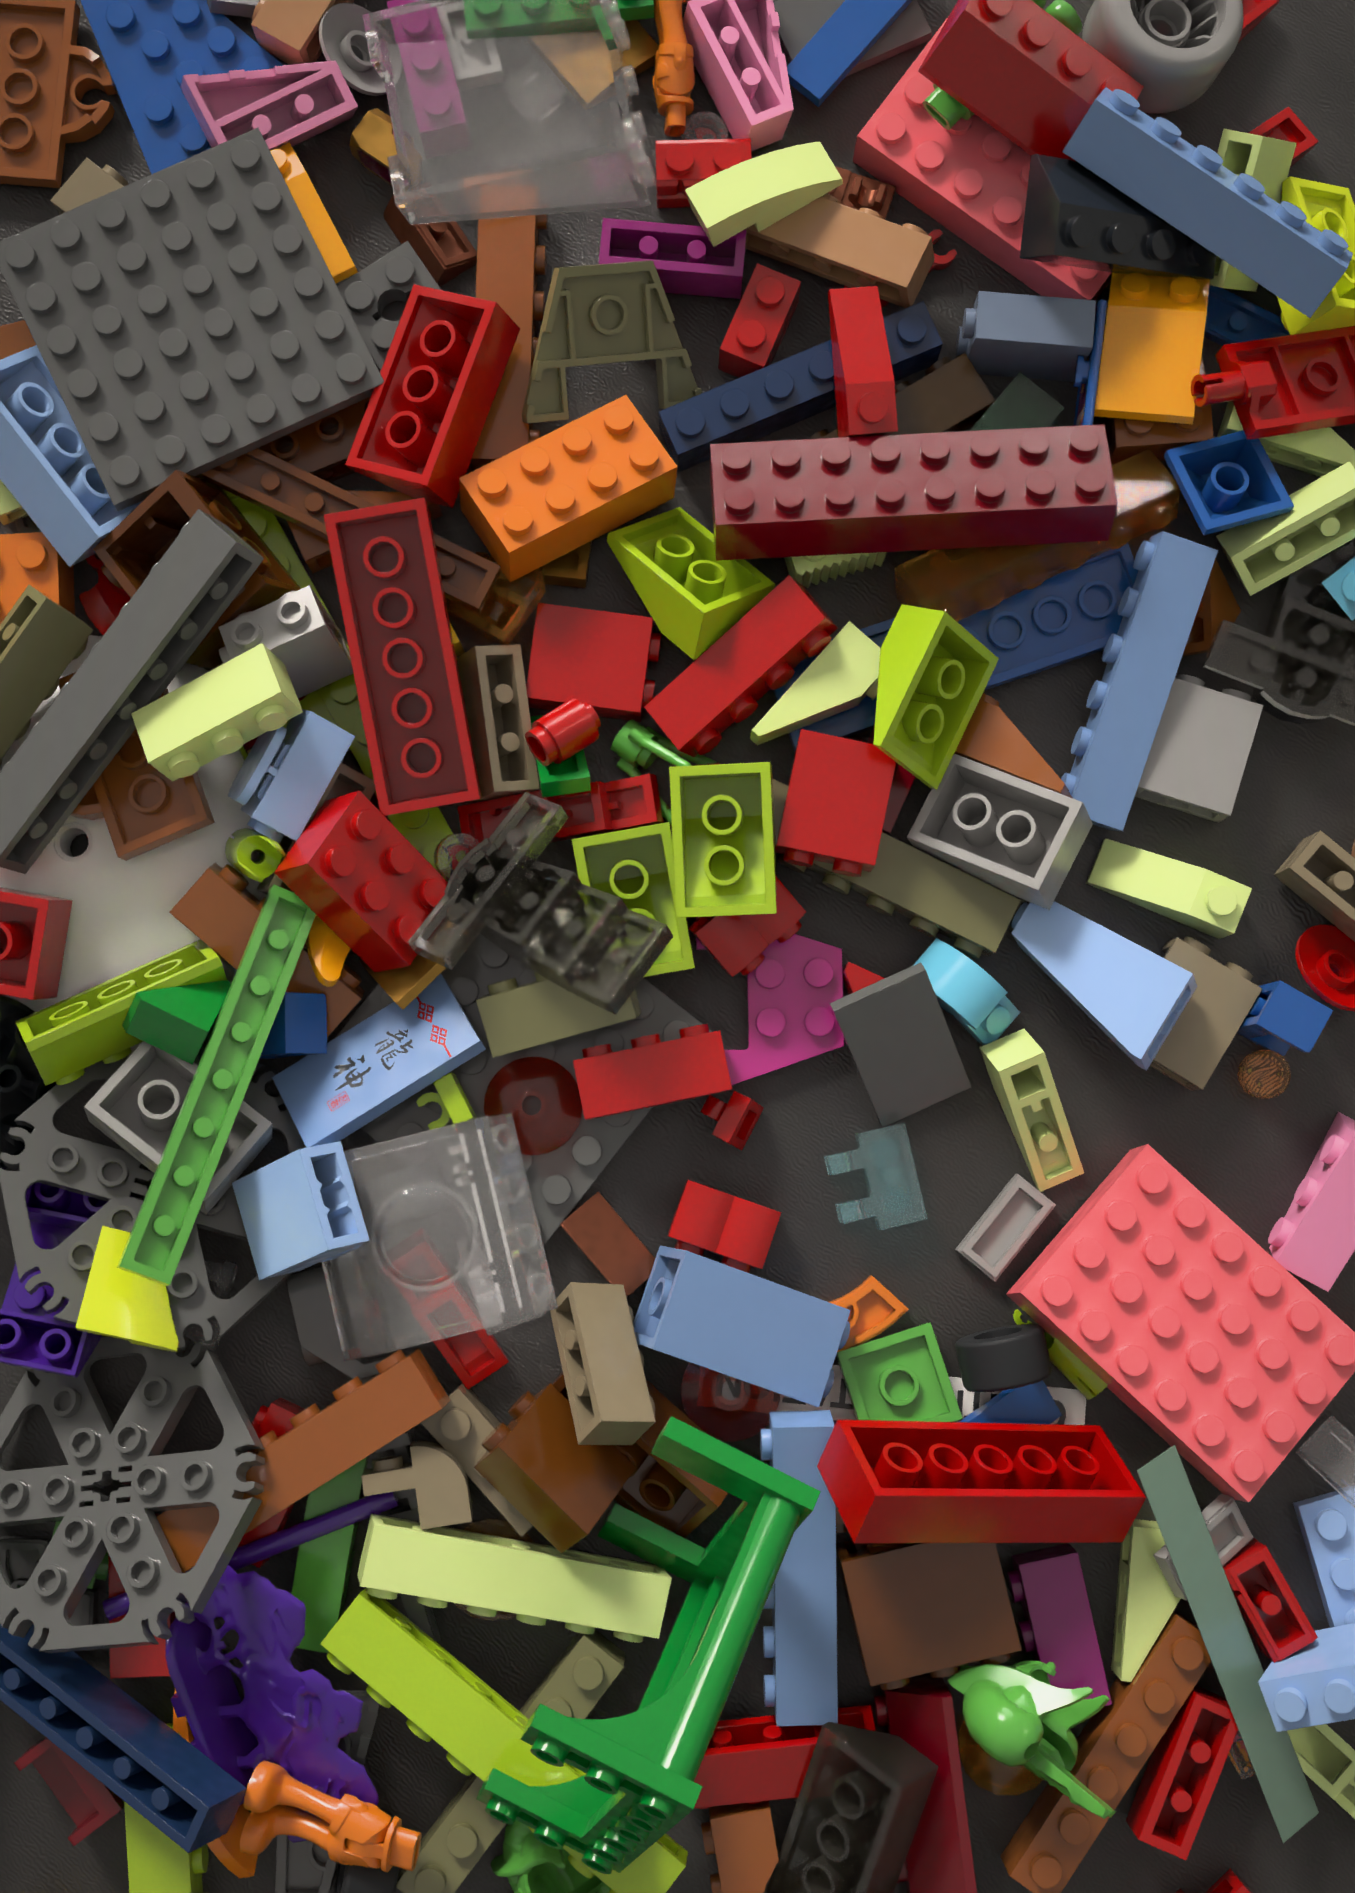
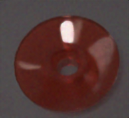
[484,1057,582,1155]
[681,1363,780,1442]

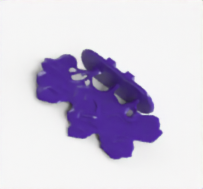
[166,1565,379,1843]

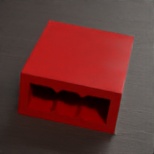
[526,603,662,722]
[775,729,896,877]

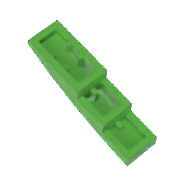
[291,1456,369,1653]

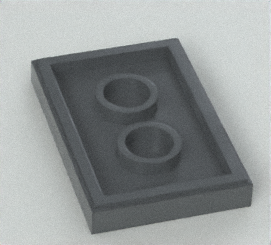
[774,0,932,77]
[830,962,971,1127]

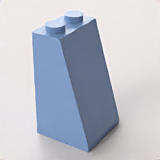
[633,1245,851,1407]

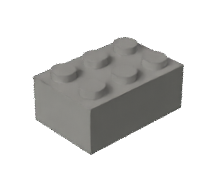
[907,754,1093,910]
[84,1041,272,1215]

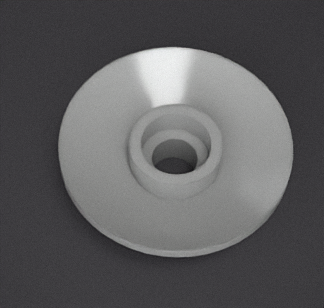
[319,3,402,96]

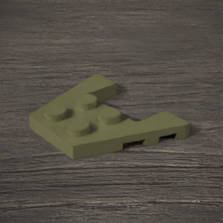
[522,260,703,423]

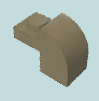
[361,1440,473,1530]

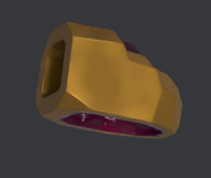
[349,108,423,191]

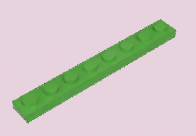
[117,884,316,1286]

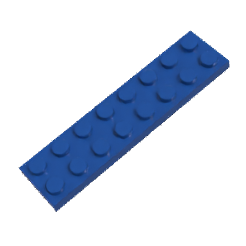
[773,539,1138,752]

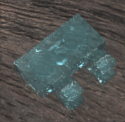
[824,1123,928,1230]

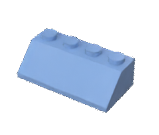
[0,345,144,567]

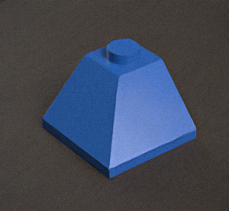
[1164,430,1294,535]

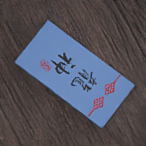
[272,973,486,1148]

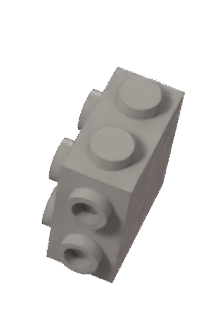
[218,585,353,698]

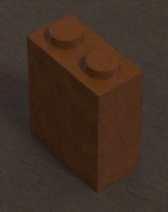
[474,1383,636,1554]

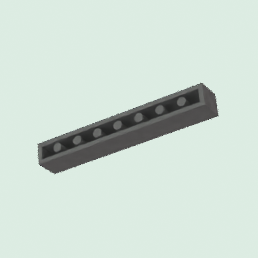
[0,509,264,874]

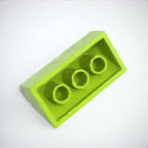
[15,939,227,1086]

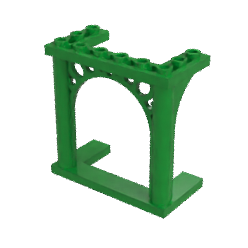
[476,1416,821,1874]

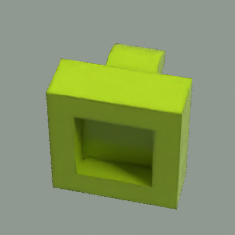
[416,1073,477,1131]

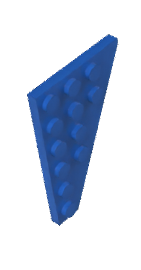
[80,0,283,174]

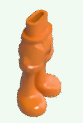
[653,0,695,137]
[240,1761,421,1873]

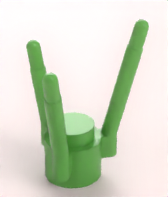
[611,719,716,826]

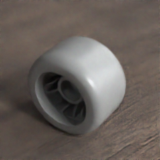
[1082,0,1243,114]

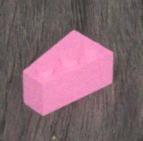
[683,0,794,151]
[180,60,358,150]
[1268,1112,1355,1292]

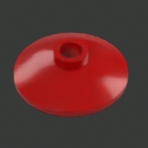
[1295,924,1355,1011]

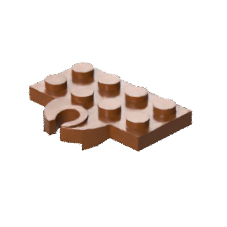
[0,0,117,188]
[59,672,215,861]

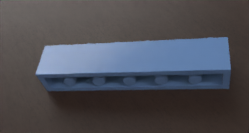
[1063,87,1353,318]
[1061,531,1218,831]
[760,1410,838,1726]

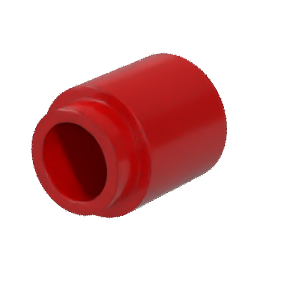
[525,698,601,766]

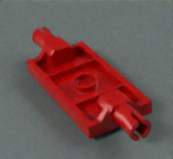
[1190,326,1355,440]

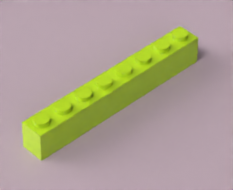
[320,1588,688,1893]

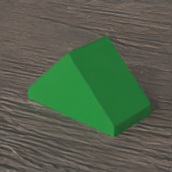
[122,980,231,1064]

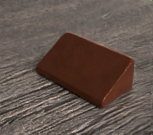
[383,183,477,287]
[560,1191,655,1298]

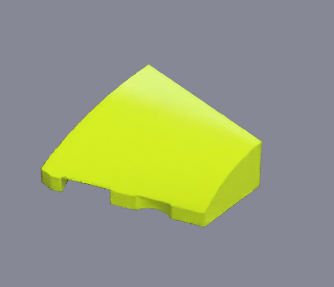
[75,1226,179,1352]

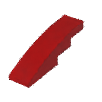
[458,774,664,854]

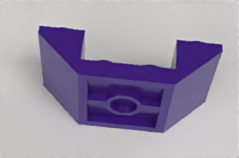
[0,1182,132,1378]

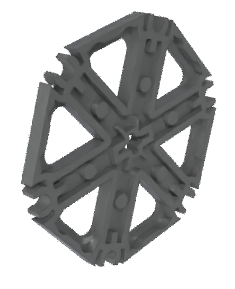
[0,1042,306,1352]
[0,1336,265,1653]

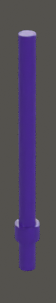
[103,1492,399,1620]

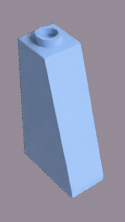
[1011,901,1197,1071]

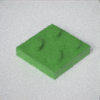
[836,1322,963,1422]

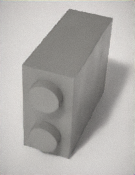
[1135,674,1264,823]

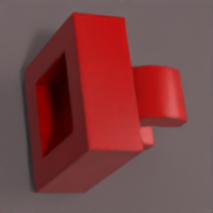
[701,1090,764,1151]

